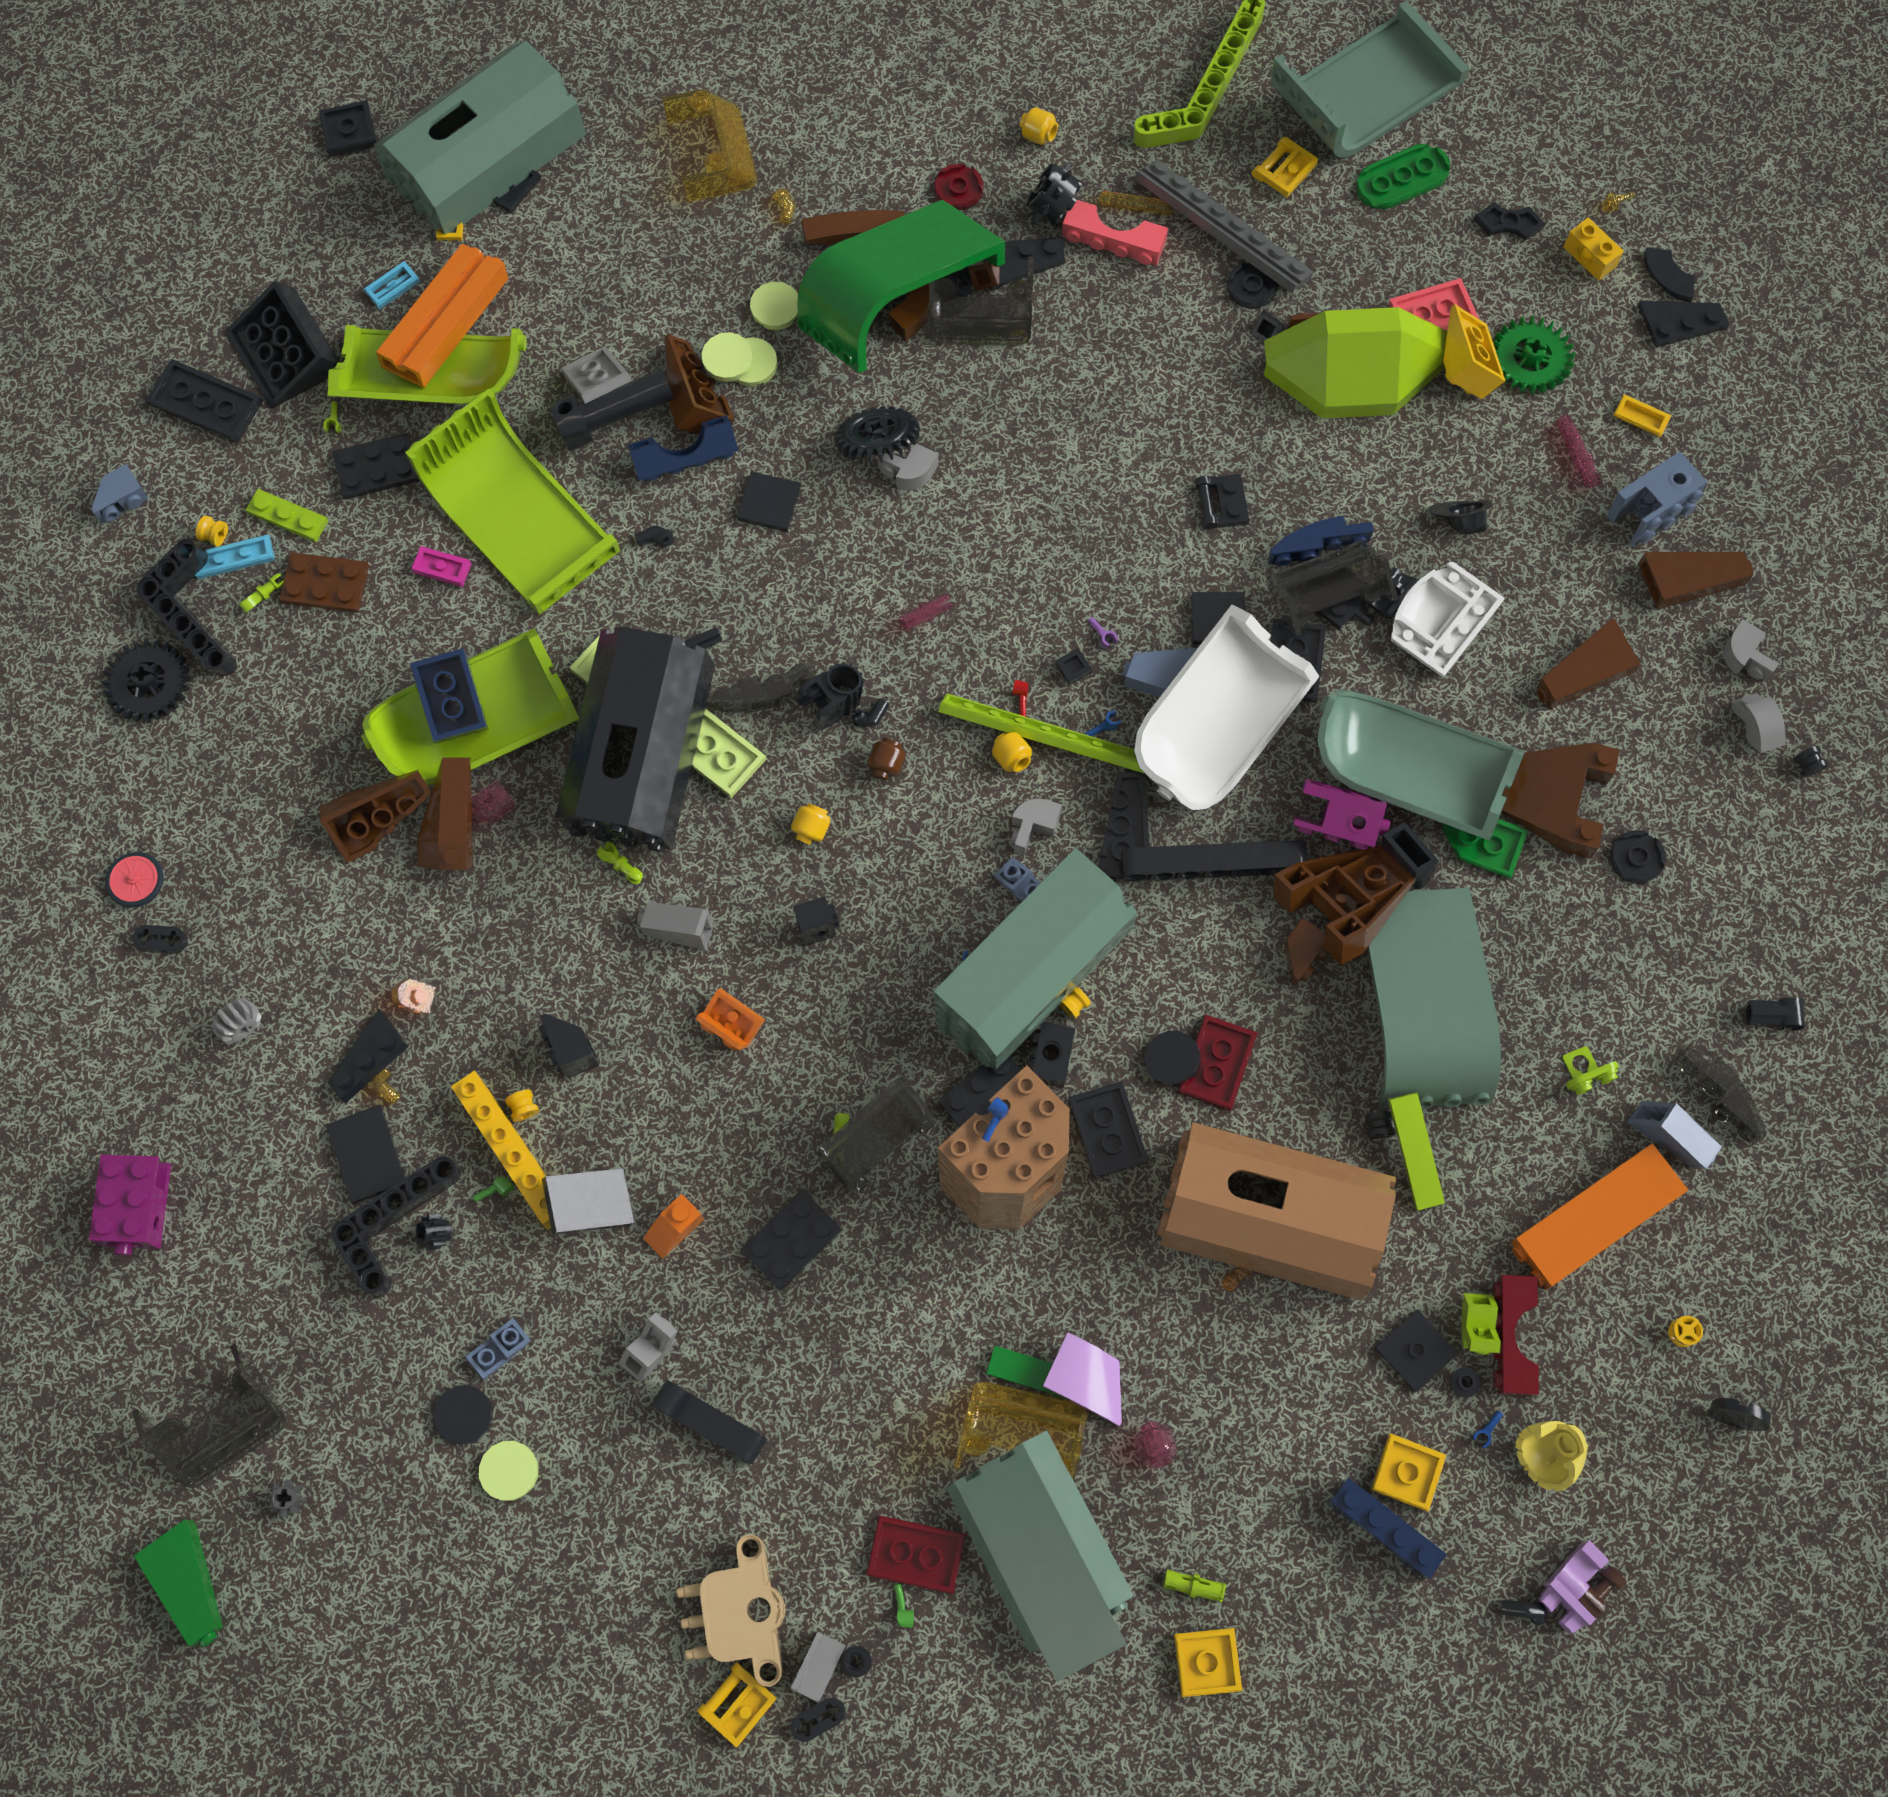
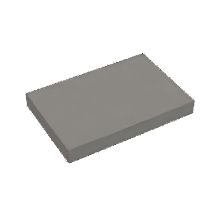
[560,347,631,404]

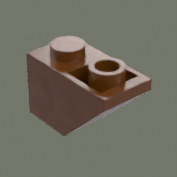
[1284,918,1328,986]

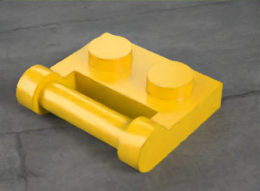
[1252,137,1318,198]
[697,1661,777,1748]

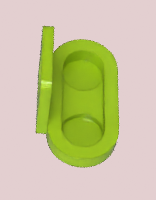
[1562,1046,1620,1096]

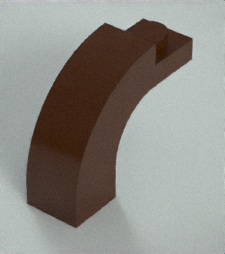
[888,283,931,342]

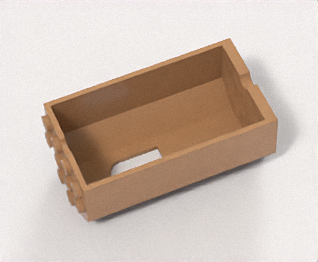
[938,1065,1069,1230]
[1157,1122,1396,1301]

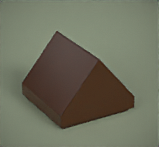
[967,261,1000,291]

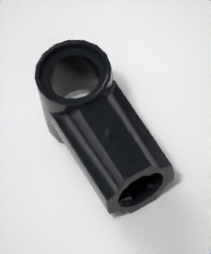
[1745,997,1805,1031]

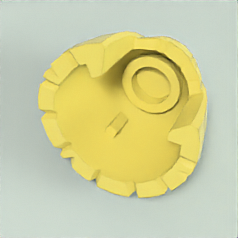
[1516,1421,1588,1491]

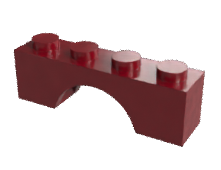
[1492,1275,1539,1397]

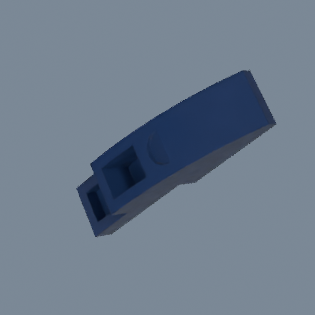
[1268,516,1374,566]

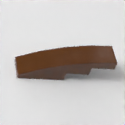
[801,210,905,245]

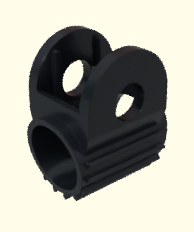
[794,662,864,730]

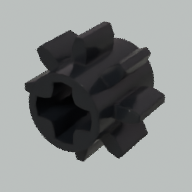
[416,1213,452,1250]

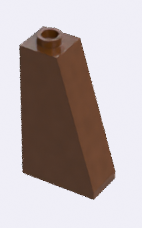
[1638,552,1753,610]
[1537,618,1641,710]

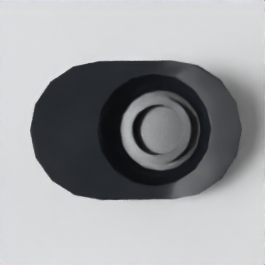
[1429,500,1493,534]

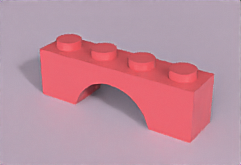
[1062,200,1168,266]

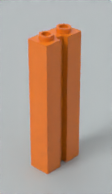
[376,244,508,388]
[1510,1143,1688,1290]

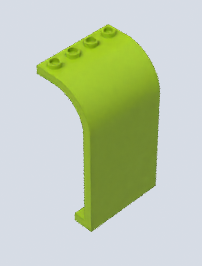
[405,389,620,615]

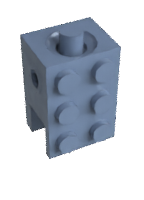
[1606,451,1707,547]

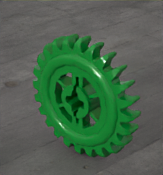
[1493,315,1575,394]

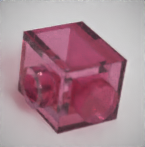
[472,779,517,826]

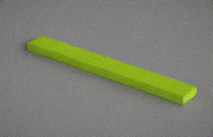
[938,693,1144,773]

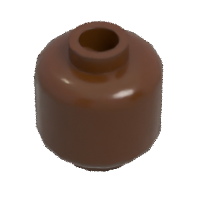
[867,738,906,780]

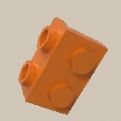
[695,988,765,1050]

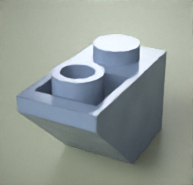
[91,464,148,524]

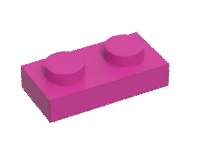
[411,546,472,587]

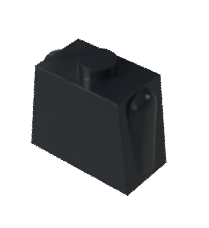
[1382,822,1439,891]

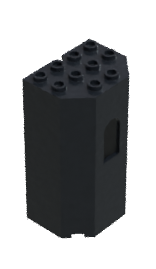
[555,626,716,852]

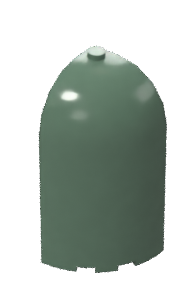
[1317,689,1525,841]

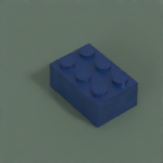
[410,648,489,744]

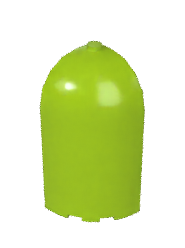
[328,325,527,405]
[361,628,579,785]

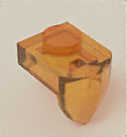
[391,979,436,1015]

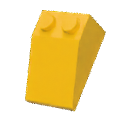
[1443,304,1505,399]

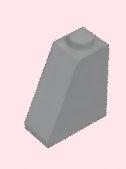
[637,902,714,951]

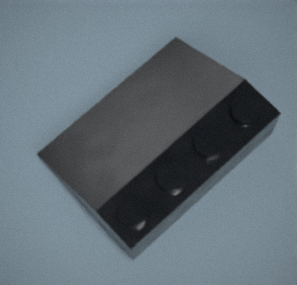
[225,281,340,408]

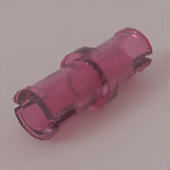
[899,593,953,632]

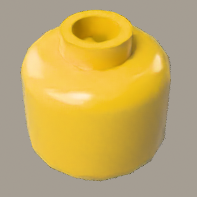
[1019,107,1058,145]
[992,732,1032,772]
[791,803,831,845]

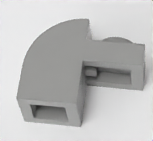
[878,444,938,490]
[1724,619,1778,682]
[1732,693,1786,753]
[1011,799,1062,856]
[619,1313,678,1382]

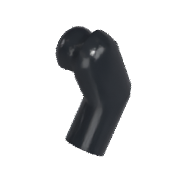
[635,526,674,547]
[852,698,890,728]
[1501,1599,1547,1625]

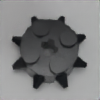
[1025,161,1083,226]

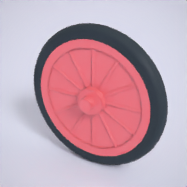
[105,852,164,907]

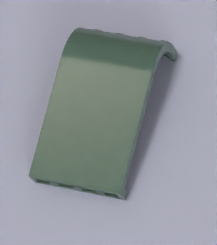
[1271,1,1469,158]
[1367,888,1501,1110]

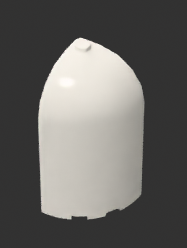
[1134,605,1319,810]

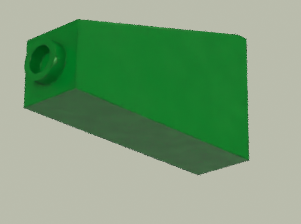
[134,1519,223,1648]

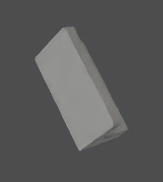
[790,1632,846,1703]

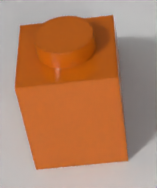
[643,1194,704,1259]

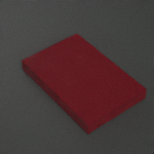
[1178,1014,1258,1111]
[866,1515,966,1595]

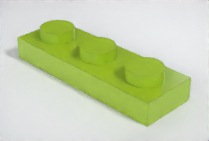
[246,489,328,542]

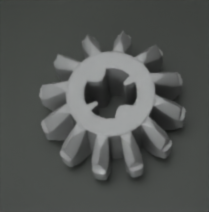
[211,998,262,1045]

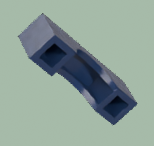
[627,415,739,481]
[1327,1478,1447,1580]

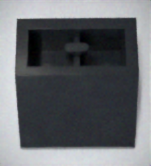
[538,1014,599,1079]

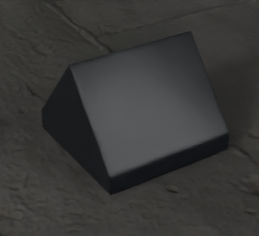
[1251,310,1285,341]

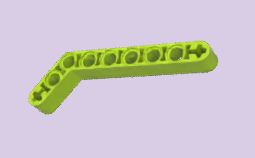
[1133,0,1265,148]

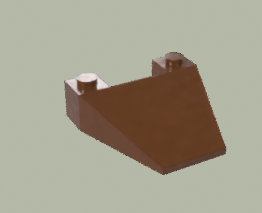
[1501,743,1620,859]
[1273,845,1415,965]

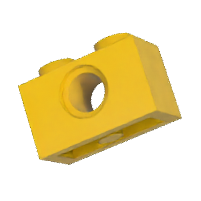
[1563,217,1624,281]

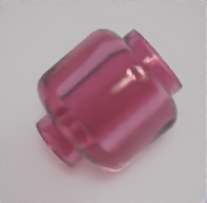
[1134,1421,1177,1469]

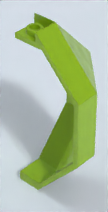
[1263,307,1447,418]

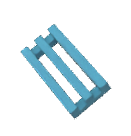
[363,261,420,310]

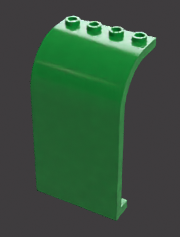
[797,200,1005,373]

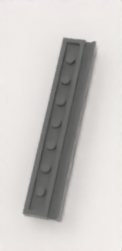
[1134,160,1314,293]

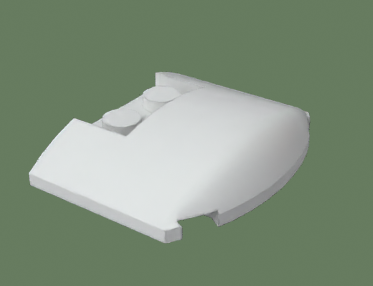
[1391,562,1505,677]

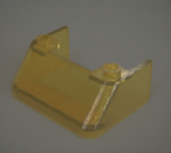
[662,89,757,203]
[954,1382,1087,1481]

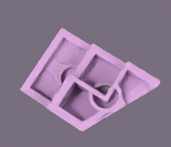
[1043,1333,1122,1427]

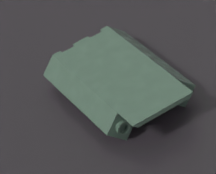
[946,1430,1134,1682]

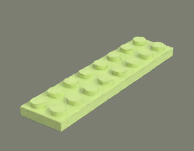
[569,635,766,798]

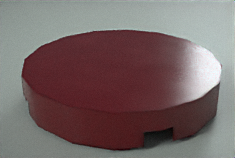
[934,164,984,210]

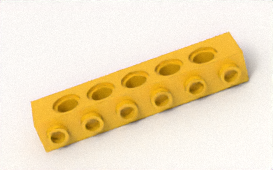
[451,1070,551,1230]

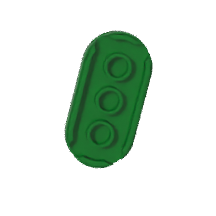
[1356,144,1450,210]

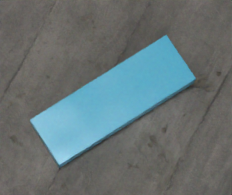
[191,535,275,579]

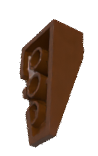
[665,334,735,434]
[417,757,473,870]
[319,770,431,863]

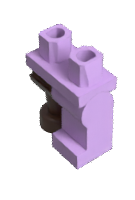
[1537,1540,1627,1634]

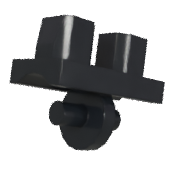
[1368,567,1417,619]

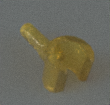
[1602,191,1635,213]

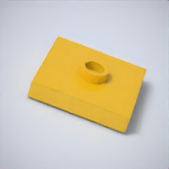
[1370,1433,1446,1512]
[1174,1628,1242,1697]

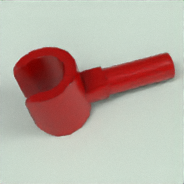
[1012,680,1028,717]

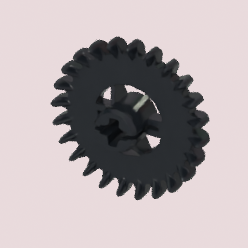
[835,406,920,464]
[101,639,191,722]

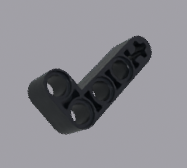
[651,1379,767,1465]

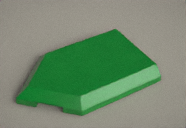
[1441,819,1528,879]

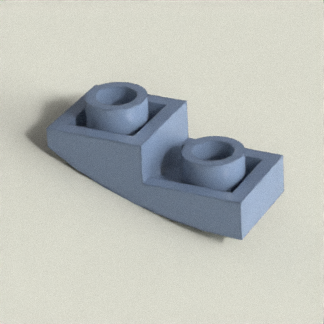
[994,857,1041,903]
[466,1318,531,1381]

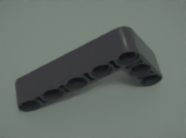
[136,539,237,676]
[331,1156,461,1297]

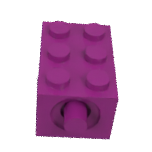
[1293,778,1390,850]
[89,1155,171,1256]

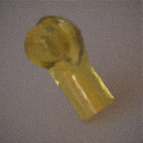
[772,188,796,225]
[372,1068,402,1106]

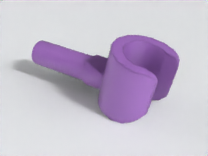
[1088,617,1118,649]

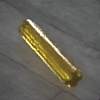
[1099,191,1173,216]

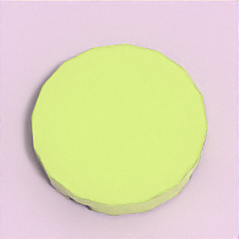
[750,282,798,330]
[702,332,753,382]
[736,337,778,387]
[479,1441,538,1501]

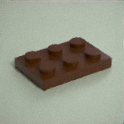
[279,552,370,613]

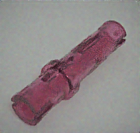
[1555,414,1602,489]

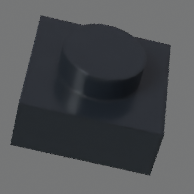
[1055,648,1092,686]

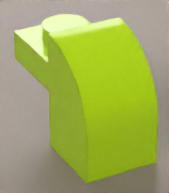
[1462,1293,1501,1355]

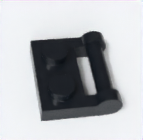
[1195,474,1250,529]

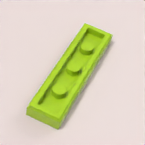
[1388,1092,1445,1210]

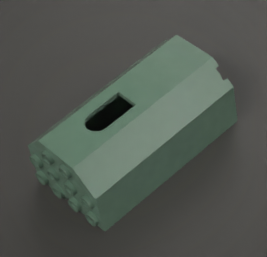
[374,40,586,234]
[934,848,1137,1070]

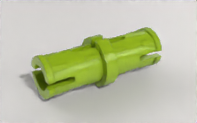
[1163,1569,1226,1603]

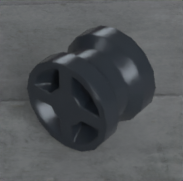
[1793,746,1829,778]
[1365,1111,1396,1139]

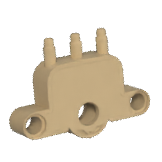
[676,1534,785,1687]

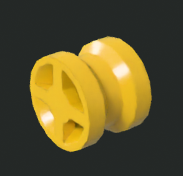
[195,515,228,547]
[1059,987,1091,1019]
[505,1089,539,1122]
[1668,1315,1703,1347]

